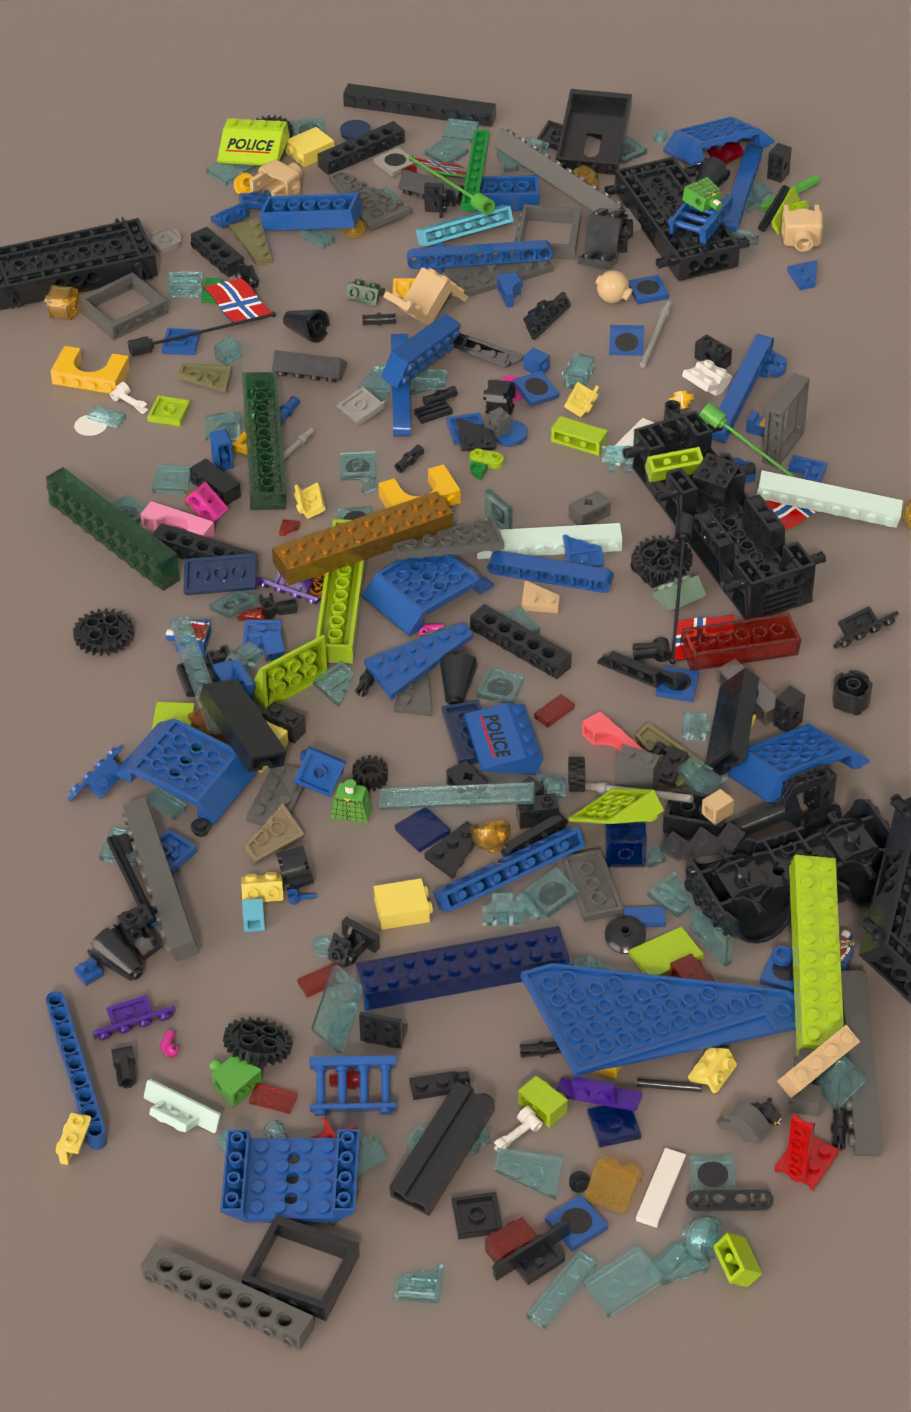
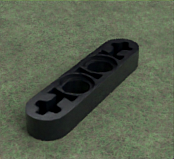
[501,813,568,857]
[686,1190,774,1211]

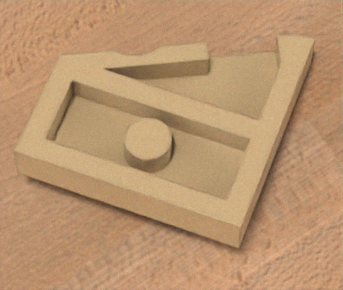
[521,581,560,613]

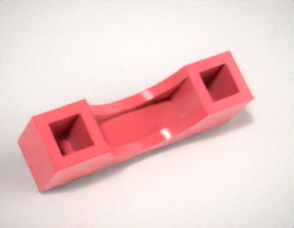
[582,711,646,751]

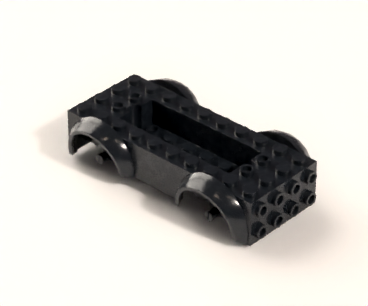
[684,799,890,944]

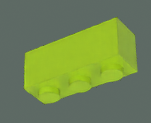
[551,416,608,456]
[645,447,703,482]

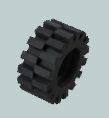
[352,755,388,792]
[568,757,585,792]

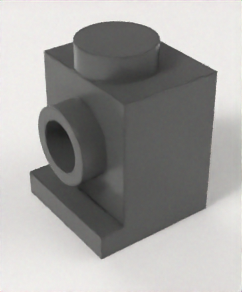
[486,407,511,439]

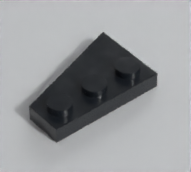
[424,821,481,879]

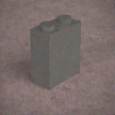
[615,744,660,791]

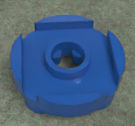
[759,350,787,378]

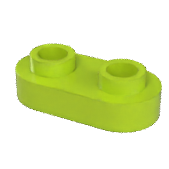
[470,449,504,469]

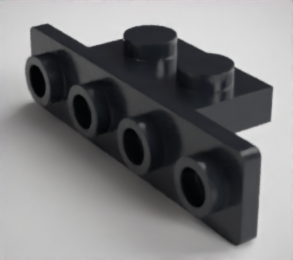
[523,292,571,340]
[833,606,899,649]
[492,1220,571,1285]

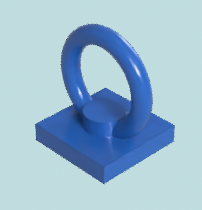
[294,746,346,797]

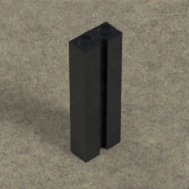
[705,667,760,778]
[199,679,287,772]
[389,1081,495,1216]

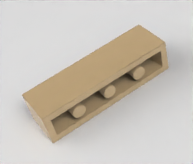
[777,1025,860,1098]

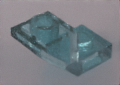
[224,641,264,667]
[538,770,566,799]

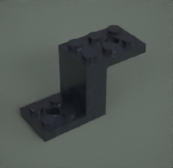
[577,208,628,268]

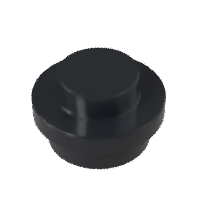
[191,818,211,837]
[569,1171,591,1193]

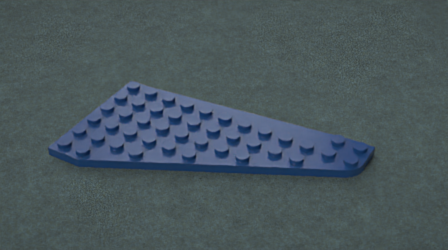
[520,963,796,1077]

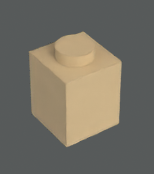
[702,789,734,825]

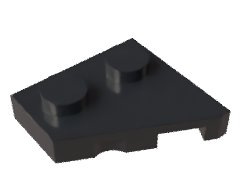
[456,418,496,452]

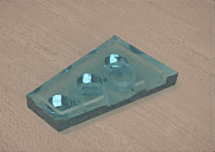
[689,910,733,967]
[494,1148,563,1200]

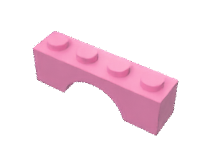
[140,501,215,539]

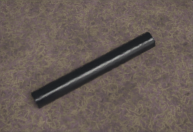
[637,1078,702,1092]

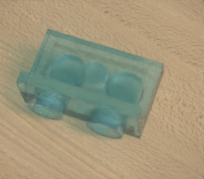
[358,1135,388,1175]

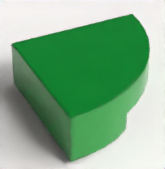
[470,461,488,480]

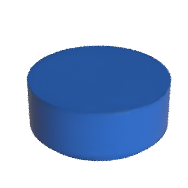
[772,945,793,966]

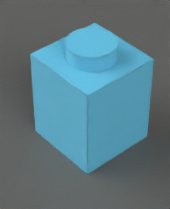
[242,898,265,932]

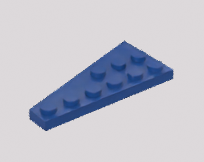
[364,622,473,701]

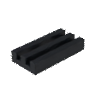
[414,400,453,424]

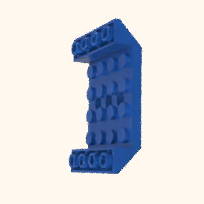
[663,116,775,165]
[362,554,494,636]
[115,718,257,825]
[728,724,870,802]
[220,1129,360,1223]

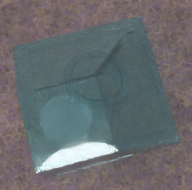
[205,412,240,441]
[814,1055,868,1110]

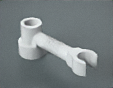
[110,382,148,414]
[494,1106,543,1154]

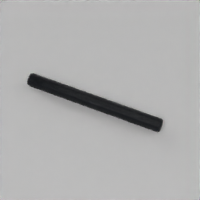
[107,835,156,925]

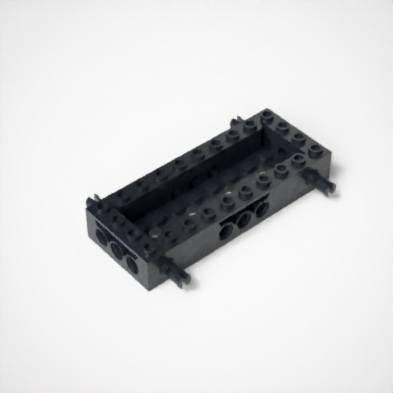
[604,156,750,281]
[0,217,158,310]
[858,794,911,1004]

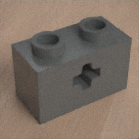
[569,491,611,525]

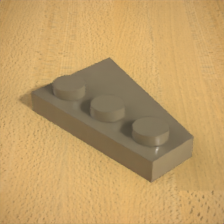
[243,803,305,865]

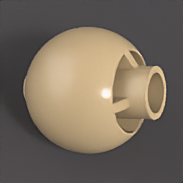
[595,270,633,304]

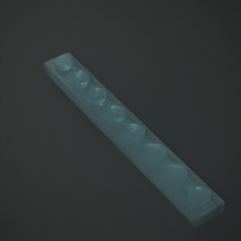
[170,616,221,735]
[379,782,536,810]

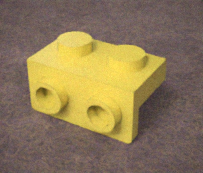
[564,382,599,417]
[294,482,326,519]
[241,872,283,902]
[688,1048,737,1093]
[56,1113,92,1165]

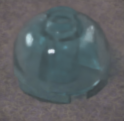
[682,1215,722,1263]

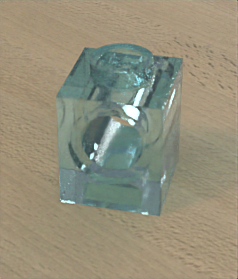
[682,713,710,741]

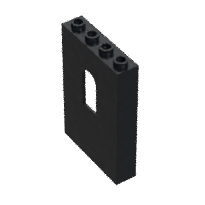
[556,89,632,175]

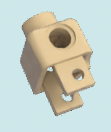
[249,159,303,196]
[781,205,823,252]

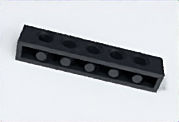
[317,121,405,175]
[151,523,258,568]
[470,604,572,679]

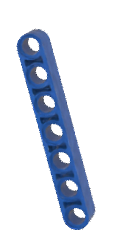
[487,551,614,593]

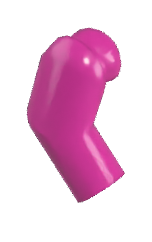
[419,624,444,638]
[160,1030,179,1058]

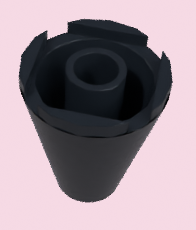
[695,157,730,188]
[283,309,330,343]
[440,652,478,705]
[87,924,144,981]

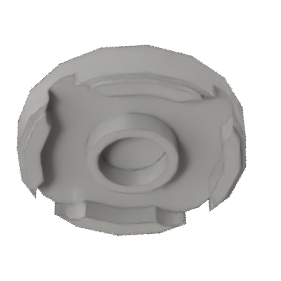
[149,228,182,252]

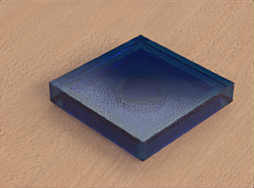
[395,807,451,853]
[587,1105,641,1148]

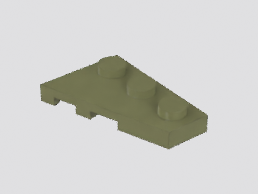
[178,363,232,393]

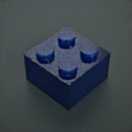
[604,822,647,868]

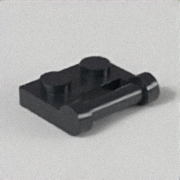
[653,742,688,787]

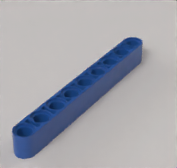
[723,144,763,233]
[406,240,553,269]
[391,333,411,437]
[712,334,774,443]
[46,991,107,1150]

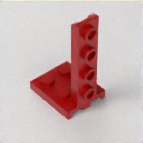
[775,1114,840,1191]

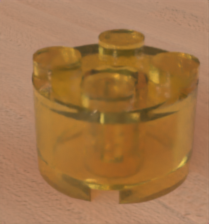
[45,285,80,320]

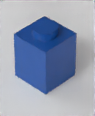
[523,347,550,373]
[261,630,285,661]

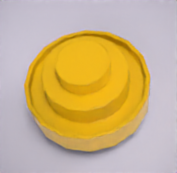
[233,173,253,194]
[669,390,695,409]

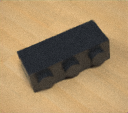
[189,458,241,506]

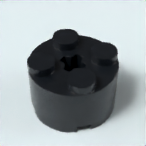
[483,380,516,415]
[832,670,873,715]
[276,846,314,891]

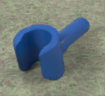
[287,889,316,905]

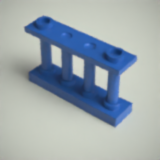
[668,194,733,244]
[309,1055,397,1116]

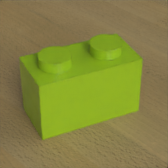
[518,1076,568,1128]
[713,1233,763,1288]

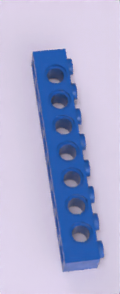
[432,827,586,912]

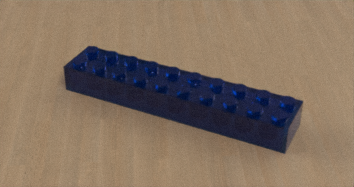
[356,926,569,1011]

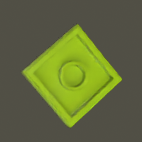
[147,395,191,427]

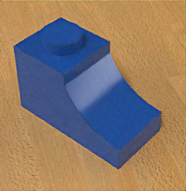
[497,272,523,308]

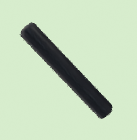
[758,185,790,232]

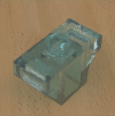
[482,893,524,926]

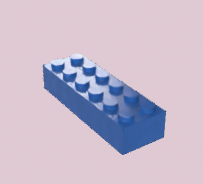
[259,193,363,231]
[381,313,461,389]

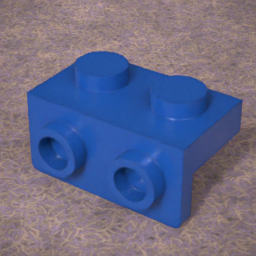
[210,202,248,228]

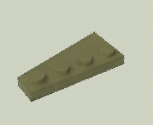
[229,220,272,265]
[635,723,705,789]

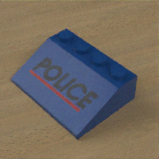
[464,703,543,775]

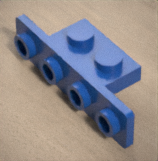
[213,659,260,711]
[68,745,124,801]

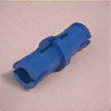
[273,396,300,425]

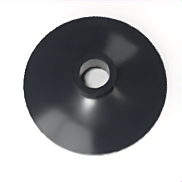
[605,915,646,954]

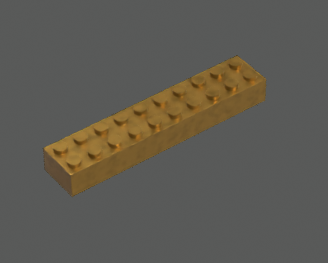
[272,491,454,586]

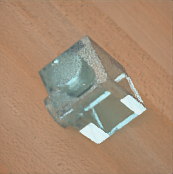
[214,336,242,366]

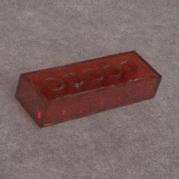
[680,613,802,671]

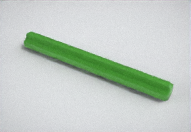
[759,174,820,212]

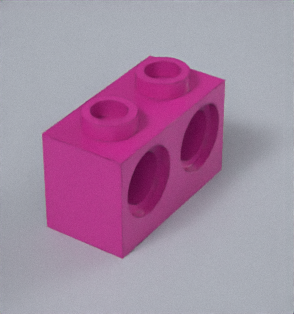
[185,482,229,522]

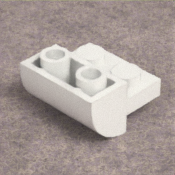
[682,360,732,396]

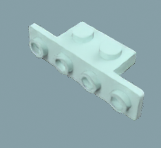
[144,1079,221,1133]

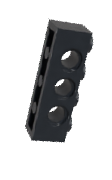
[190,226,244,278]

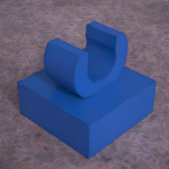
[74,957,103,986]

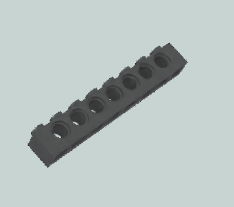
[141,1244,314,1350]

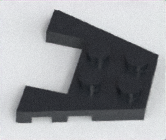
[176,645,231,698]

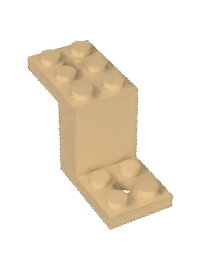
[383,267,468,325]

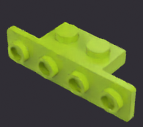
[772,187,809,235]

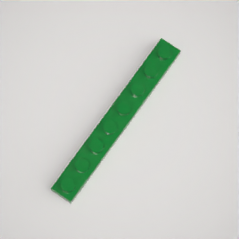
[461,130,490,211]

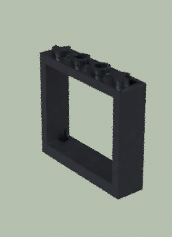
[241,1215,359,1321]

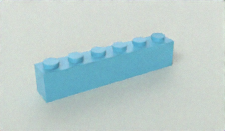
[415,205,514,246]

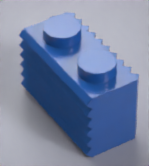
[210,429,234,471]

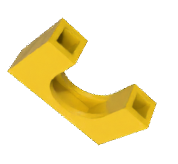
[51,346,130,393]
[378,464,461,508]

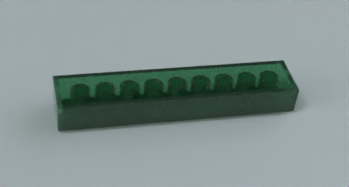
[242,372,286,510]
[46,467,180,591]

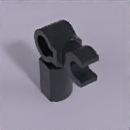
[259,593,297,619]

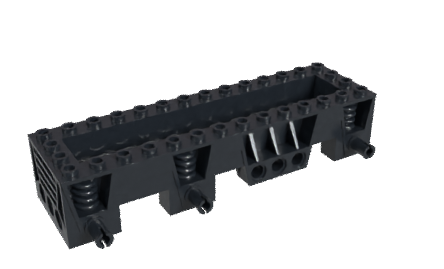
[622,411,826,623]

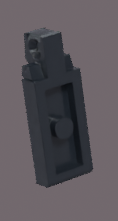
[409,1071,470,1100]

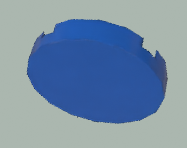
[495,420,528,447]

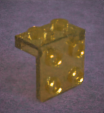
[584,1156,644,1213]

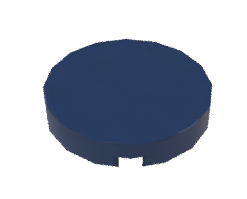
[340,120,371,141]

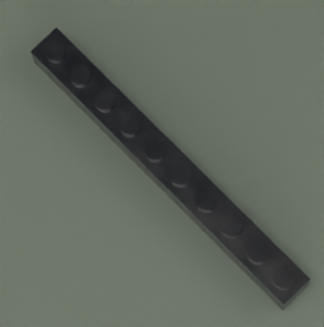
[343,83,496,127]

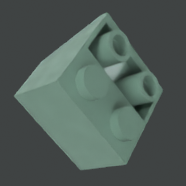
[652,574,706,611]

